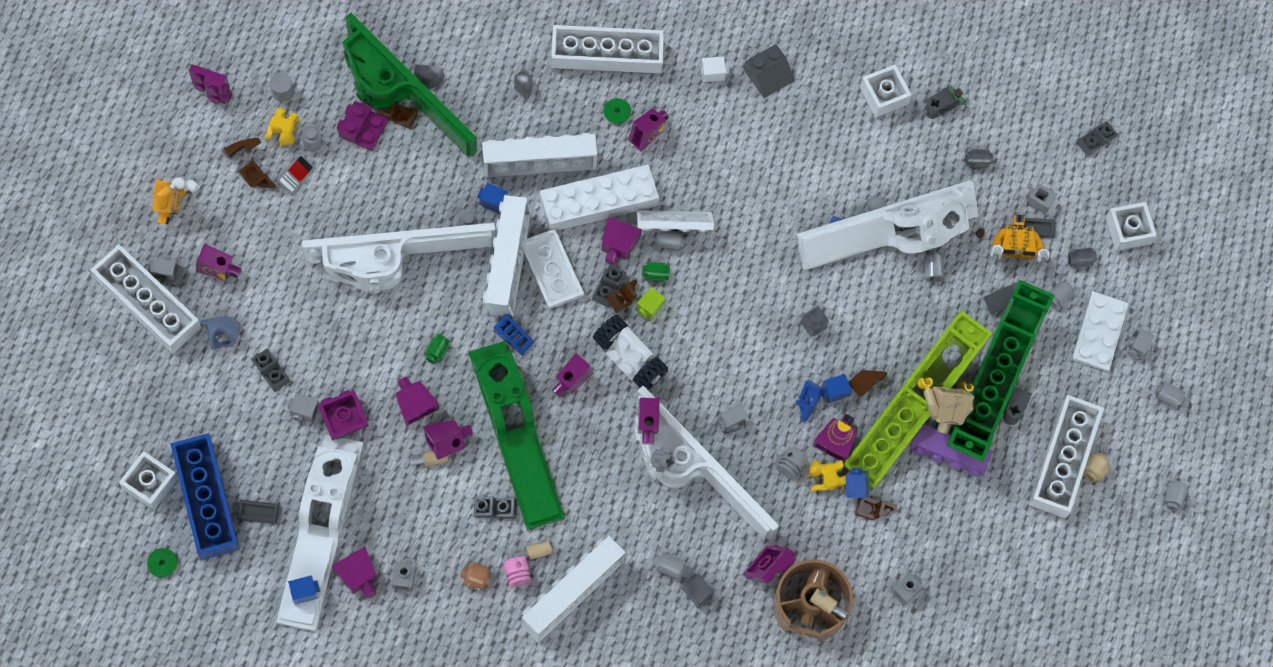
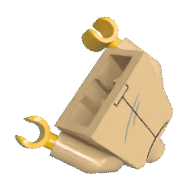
[918,377,974,434]

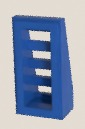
[493,314,535,355]

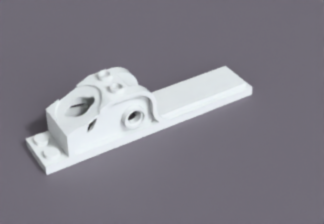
[796,180,979,270]
[302,223,495,293]
[633,386,779,541]
[276,434,363,632]

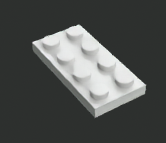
[637,210,714,232]
[523,228,584,310]
[1072,291,1129,372]

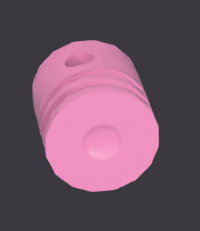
[503,557,532,587]

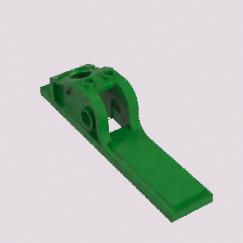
[342,13,477,157]
[468,341,565,531]

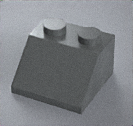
[744,44,794,98]

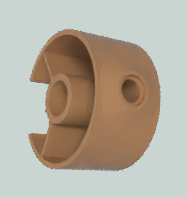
[773,559,853,642]

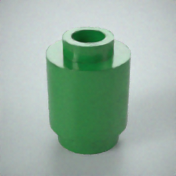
[642,262,670,282]
[424,334,450,364]

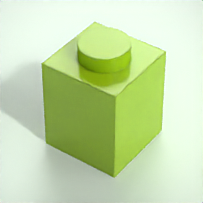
[636,287,666,320]

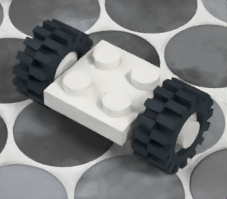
[593,314,669,390]

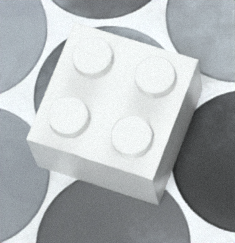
[860,64,912,118]
[1105,202,1157,251]
[119,451,178,510]

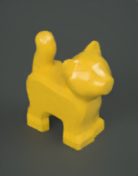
[264,108,300,148]
[808,460,846,492]

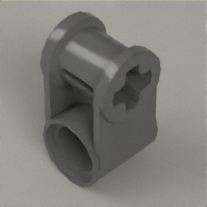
[924,87,960,119]
[1003,386,1032,425]

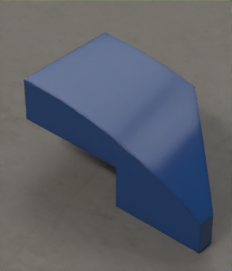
[796,380,824,422]

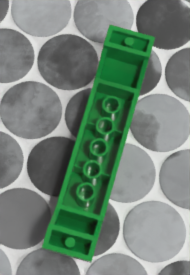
[947,279,1055,462]

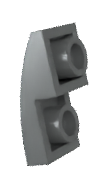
[1076,121,1118,156]
[592,264,626,308]
[983,282,1018,315]
[251,349,291,392]
[473,496,517,519]

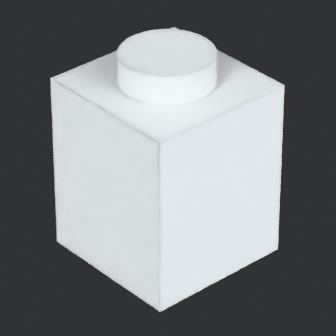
[701,57,729,82]

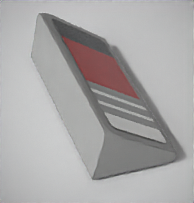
[276,153,316,195]

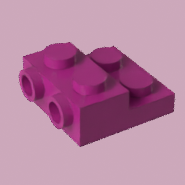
[189,64,232,104]
[337,101,389,151]
[318,390,369,441]
[743,545,797,584]

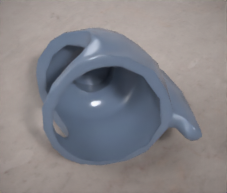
[200,316,240,350]

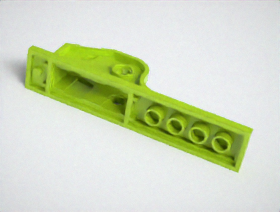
[843,310,993,489]

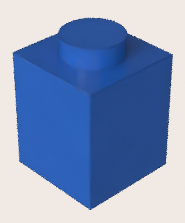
[478,182,508,214]
[821,374,852,404]
[846,468,869,498]
[288,575,320,605]

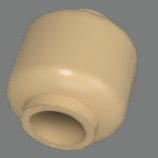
[1083,453,1110,482]

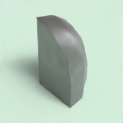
[414,64,445,89]
[514,70,533,100]

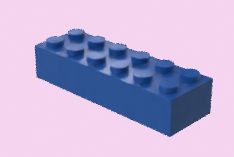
[170,433,240,560]

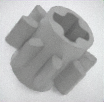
[650,447,675,473]

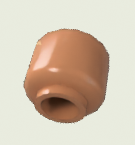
[461,562,491,590]

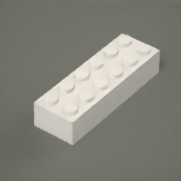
[551,25,664,73]
[482,133,597,178]
[539,164,659,231]
[483,195,532,318]
[90,245,201,354]
[1029,395,1104,519]
[522,536,626,643]

